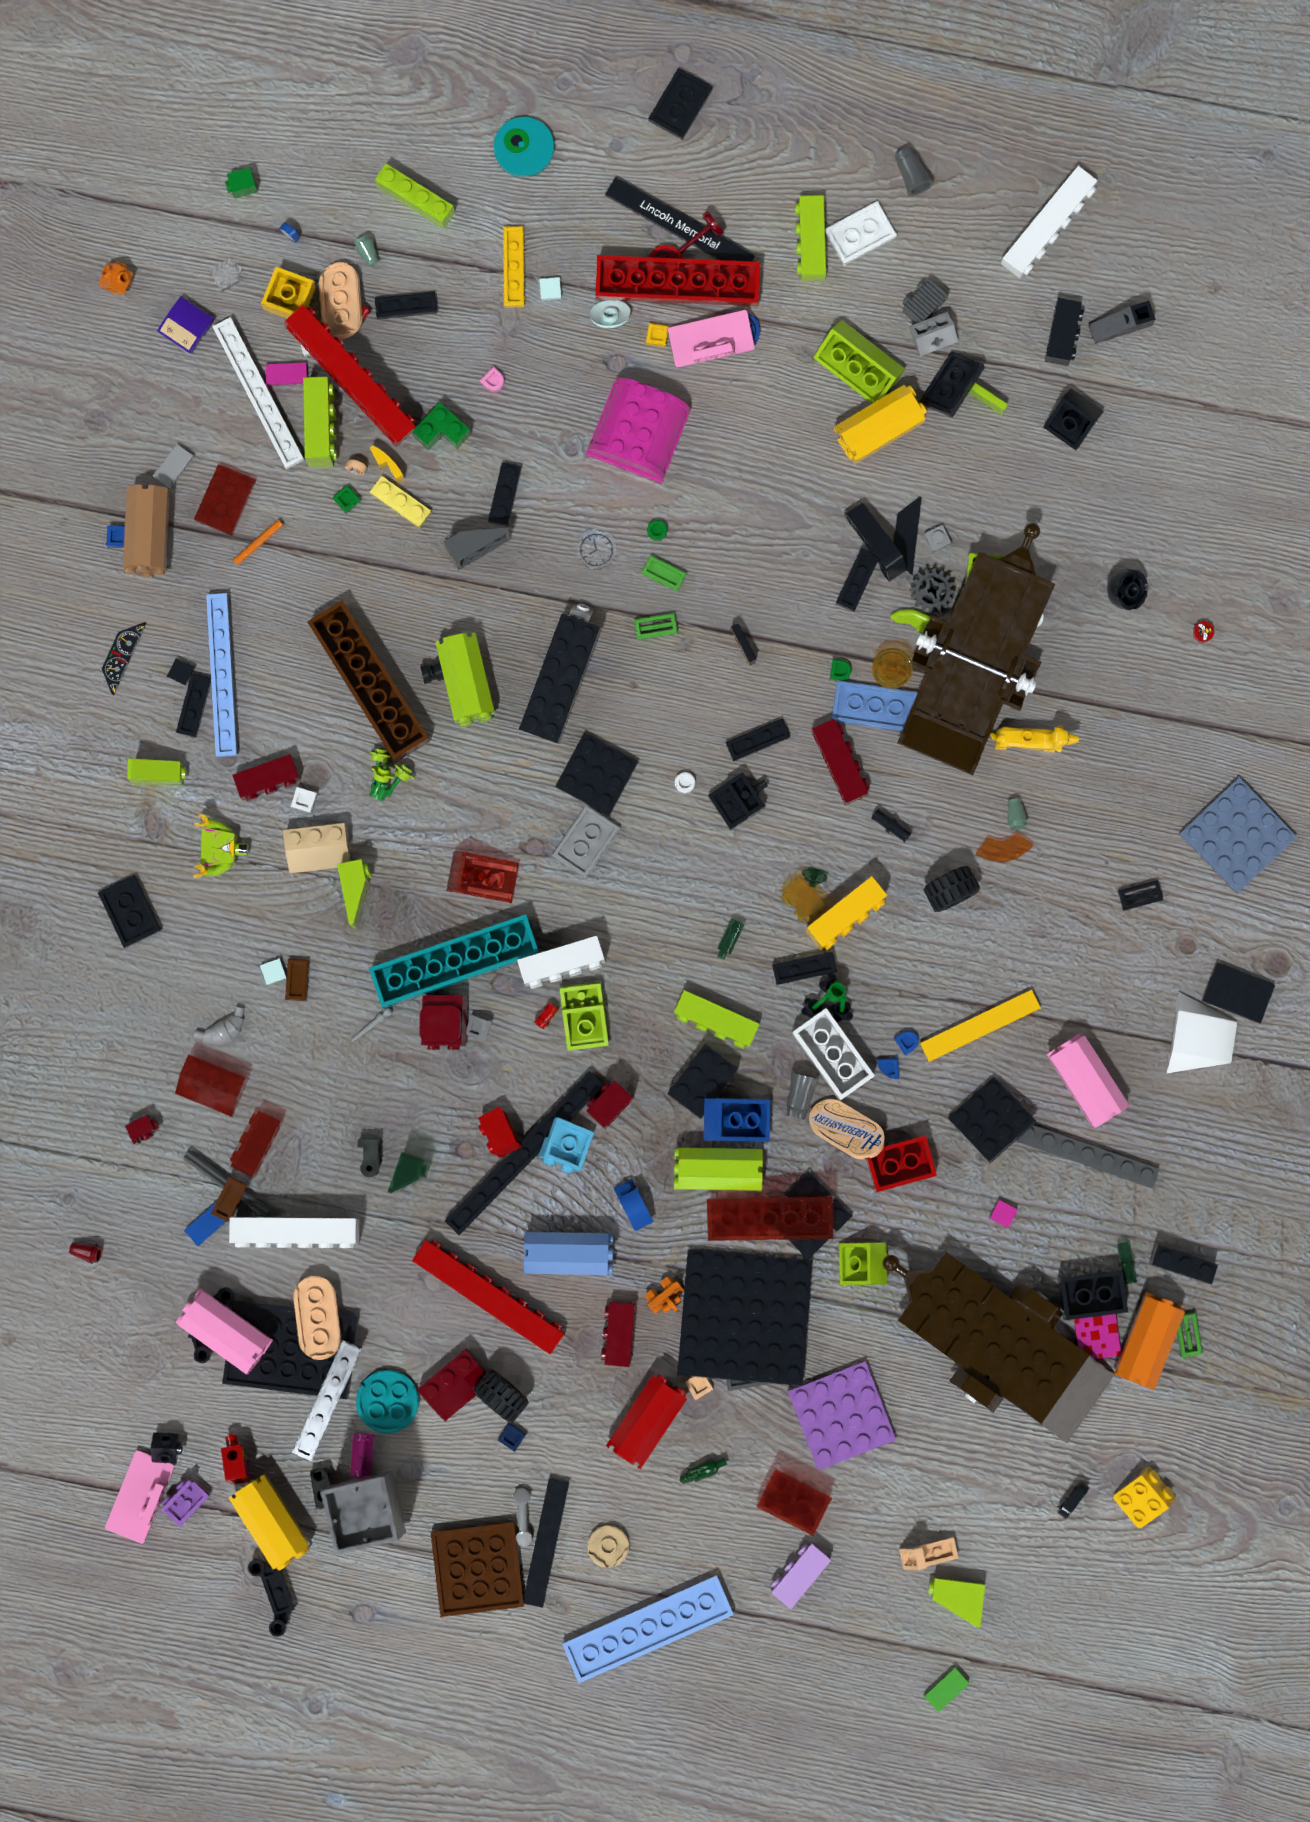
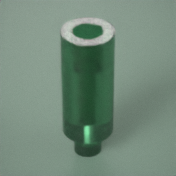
[717,919,745,960]

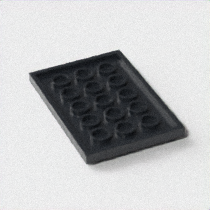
[222,1300,358,1400]

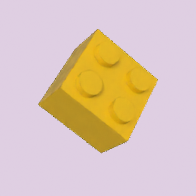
[261,267,316,319]

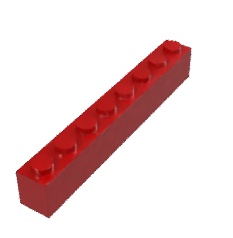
[412,1239,565,1355]

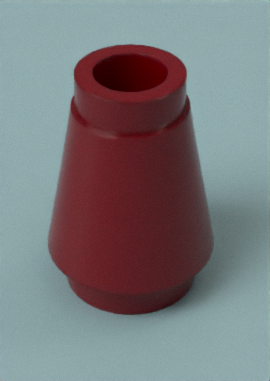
[69,1242,102,1264]

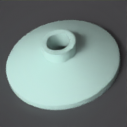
[590,300,630,328]

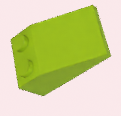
[337,859,372,929]

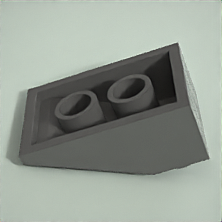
[443,527,511,571]

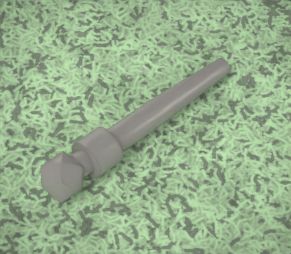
[351,1008,392,1042]

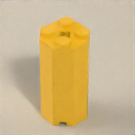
[833,385,927,464]
[228,1474,310,1571]

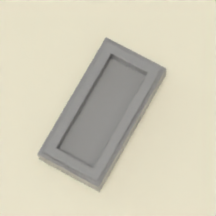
[153,444,194,489]

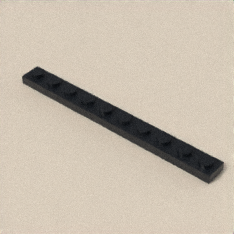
[445,1071,604,1236]

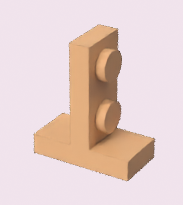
[899,1537,959,1570]

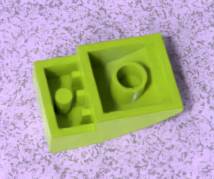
[559,981,609,1051]

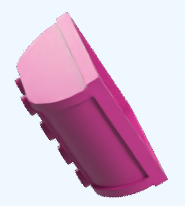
[586,378,691,484]

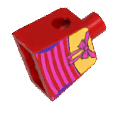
[221,1434,252,1485]

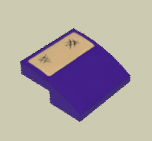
[157,296,215,354]

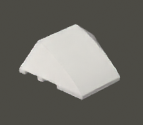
[1166,992,1237,1073]

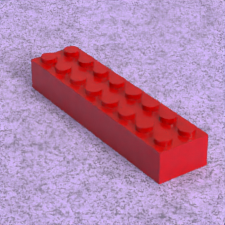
[595,255,760,306]
[284,304,416,447]

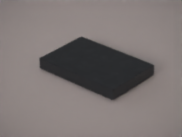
[648,68,713,140]
[919,351,985,418]
[98,875,162,948]
[1202,962,1275,1024]

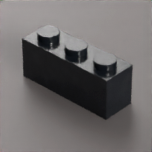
[1044,298,1084,366]
[1149,1245,1218,1285]

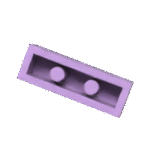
[771,1542,831,1609]

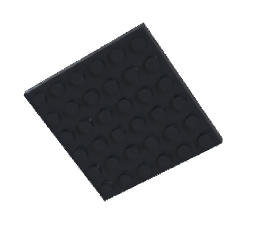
[677,1250,812,1387]

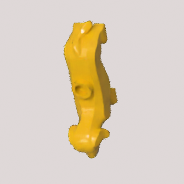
[990,725,1079,753]

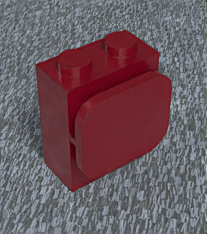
[419,995,468,1050]

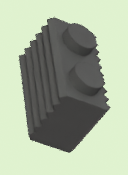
[902,278,949,324]

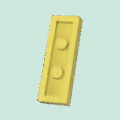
[370,476,432,528]

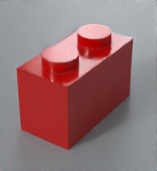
[478,1107,521,1158]

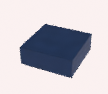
[497,1423,526,1452]

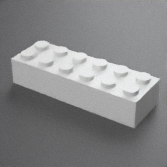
[229,1218,360,1248]

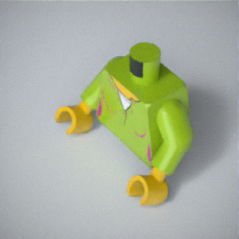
[192,814,248,878]

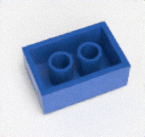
[704,1099,770,1142]

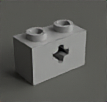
[909,312,958,356]

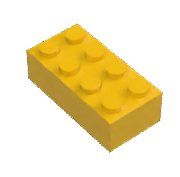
[805,876,887,950]

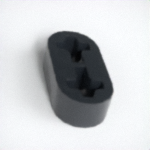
[1057,1481,1089,1519]

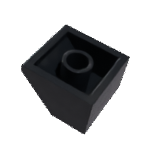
[1043,388,1104,450]

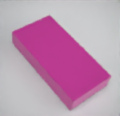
[265,362,307,386]

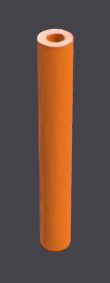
[233,520,283,566]

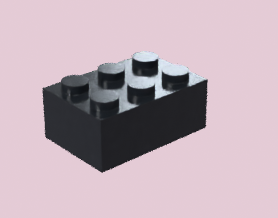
[668,1044,738,1120]
[1057,1270,1128,1320]

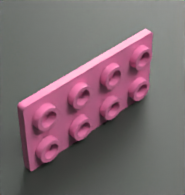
[668,310,755,368]
[105,1450,175,1544]

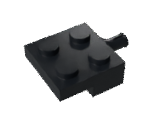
[708,772,768,830]

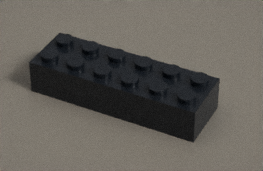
[519,613,602,744]

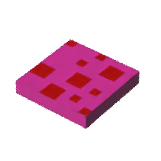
[1073,1314,1121,1359]

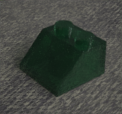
[388,1152,430,1194]

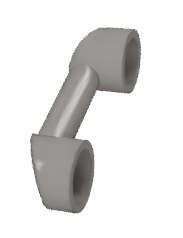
[513,1487,533,1547]

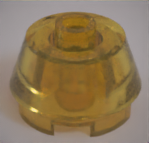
[872,648,913,689]

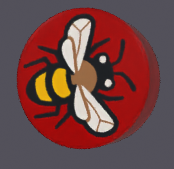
[1193,621,1214,643]

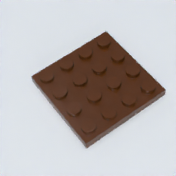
[430,1522,524,1617]

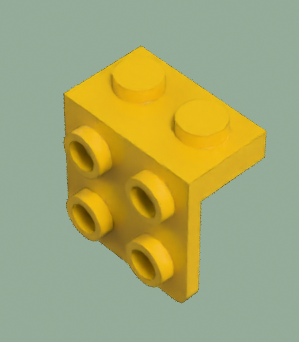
[1113,1466,1176,1528]

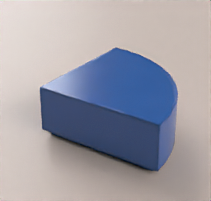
[877,1058,899,1079]

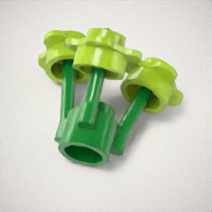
[369,748,415,801]

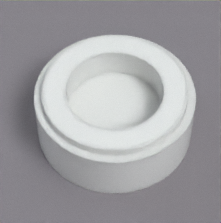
[675,772,695,793]

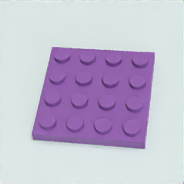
[787,1361,896,1470]

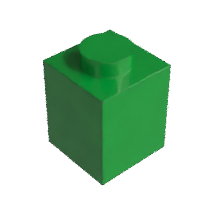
[225,167,258,199]

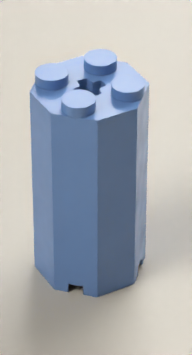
[524,1232,613,1275]

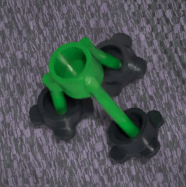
[801,974,853,1022]

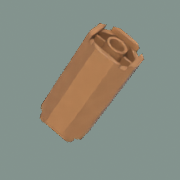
[123,484,170,578]

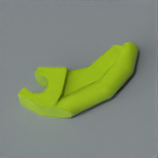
[890,609,930,635]

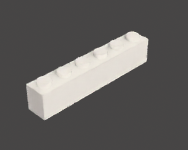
[1001,166,1097,279]

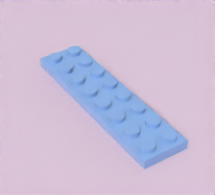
[562,1575,734,1683]

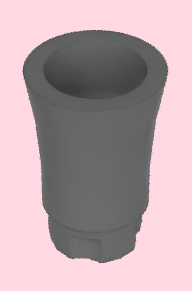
[895,147,934,196]
[786,1072,819,1120]

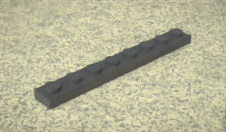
[1015,1125,1160,1189]

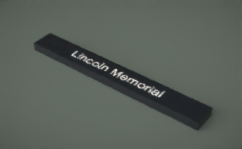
[605,177,755,262]

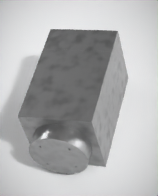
[321,1470,406,1555]

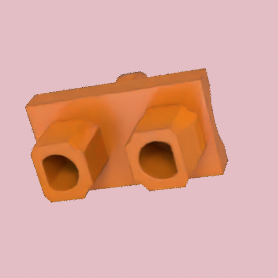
[645,1276,684,1314]

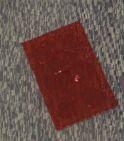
[194,464,256,536]

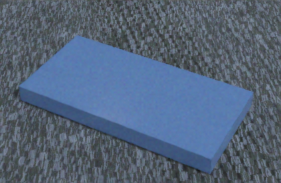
[832,680,918,732]

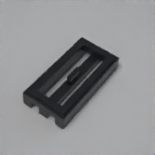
[1117,880,1163,911]

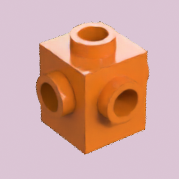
[98,261,133,295]

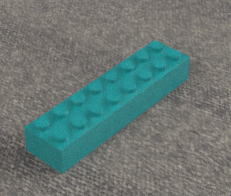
[369,914,539,1009]

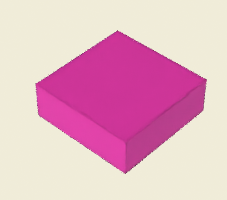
[989,1200,1018,1228]

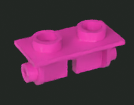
[350,1433,374,1477]

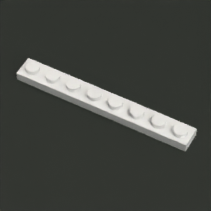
[212,317,304,470]

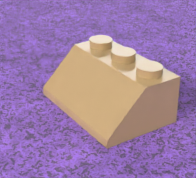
[283,823,351,874]

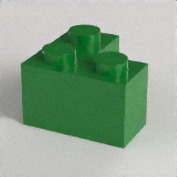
[412,402,471,451]

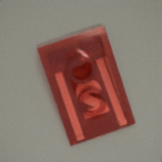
[446,851,519,903]

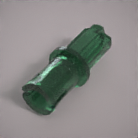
[1117,1242,1138,1285]

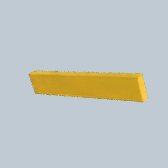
[920,990,1041,1062]

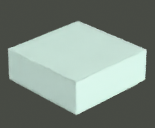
[539,277,561,301]
[260,959,287,985]

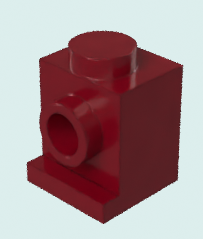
[125,1115,160,1145]

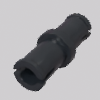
[871,808,912,843]

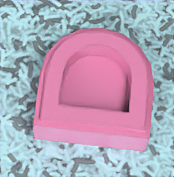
[480,367,504,392]

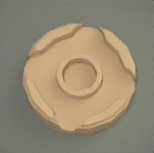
[587,1525,629,1568]

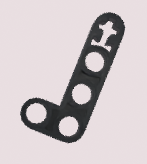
[844,502,907,582]

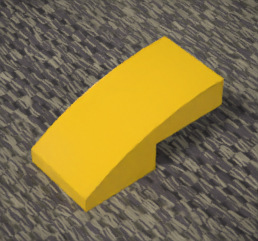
[370,446,405,483]

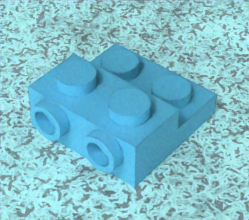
[538,1117,594,1174]

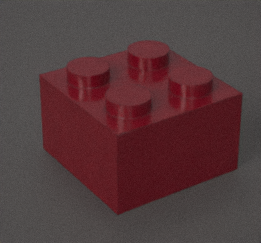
[586,1081,634,1129]

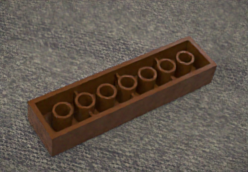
[307,600,430,763]

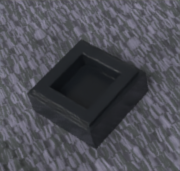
[167,659,195,686]

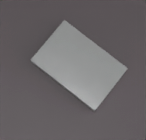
[552,805,621,879]

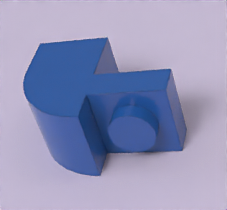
[613,1179,653,1231]

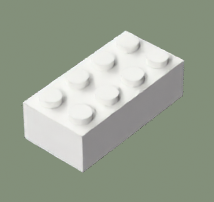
[517,936,605,989]
[792,1008,875,1101]

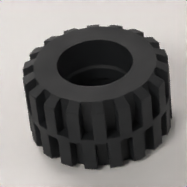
[923,866,980,912]
[473,1369,529,1423]

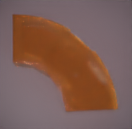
[975,833,1033,863]

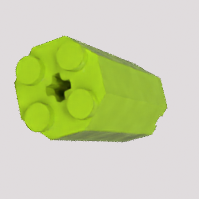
[435,632,495,727]
[674,1147,763,1191]

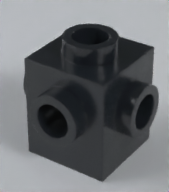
[150,1432,183,1463]

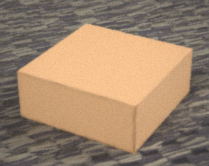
[685,1377,713,1400]

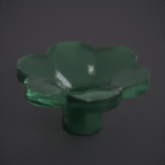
[802,867,828,887]

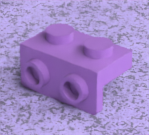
[160,1478,210,1527]

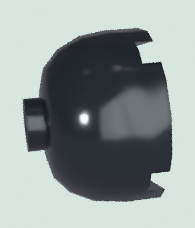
[1107,569,1148,610]

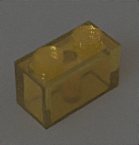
[780,875,826,924]

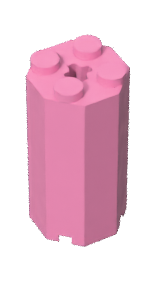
[1047,1032,1130,1129]
[176,1289,273,1374]

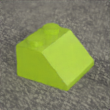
[839,1243,888,1285]

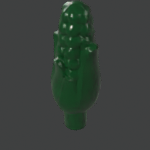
[679,1457,727,1484]

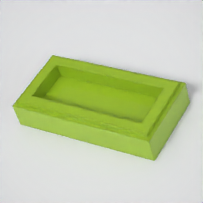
[969,383,1008,415]

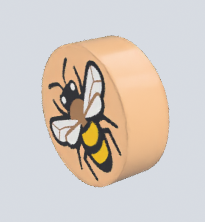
[345,459,367,475]

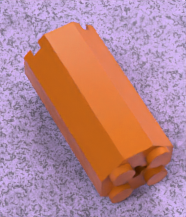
[1114,1292,1185,1391]

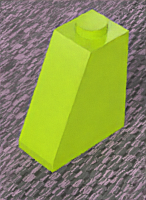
[127,759,187,785]
[928,1577,985,1628]

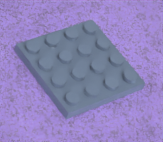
[1179,777,1297,894]

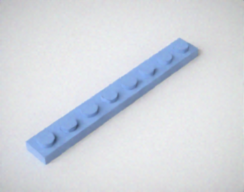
[206,593,237,757]

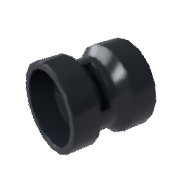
[420,660,444,684]

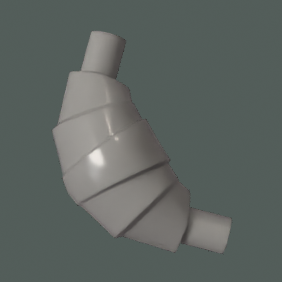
[194,1007,244,1046]

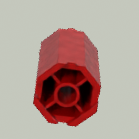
[606,1373,688,1470]

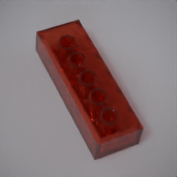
[707,1195,836,1241]

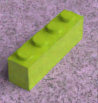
[375,163,455,229]
[795,195,826,281]
[674,990,760,1049]

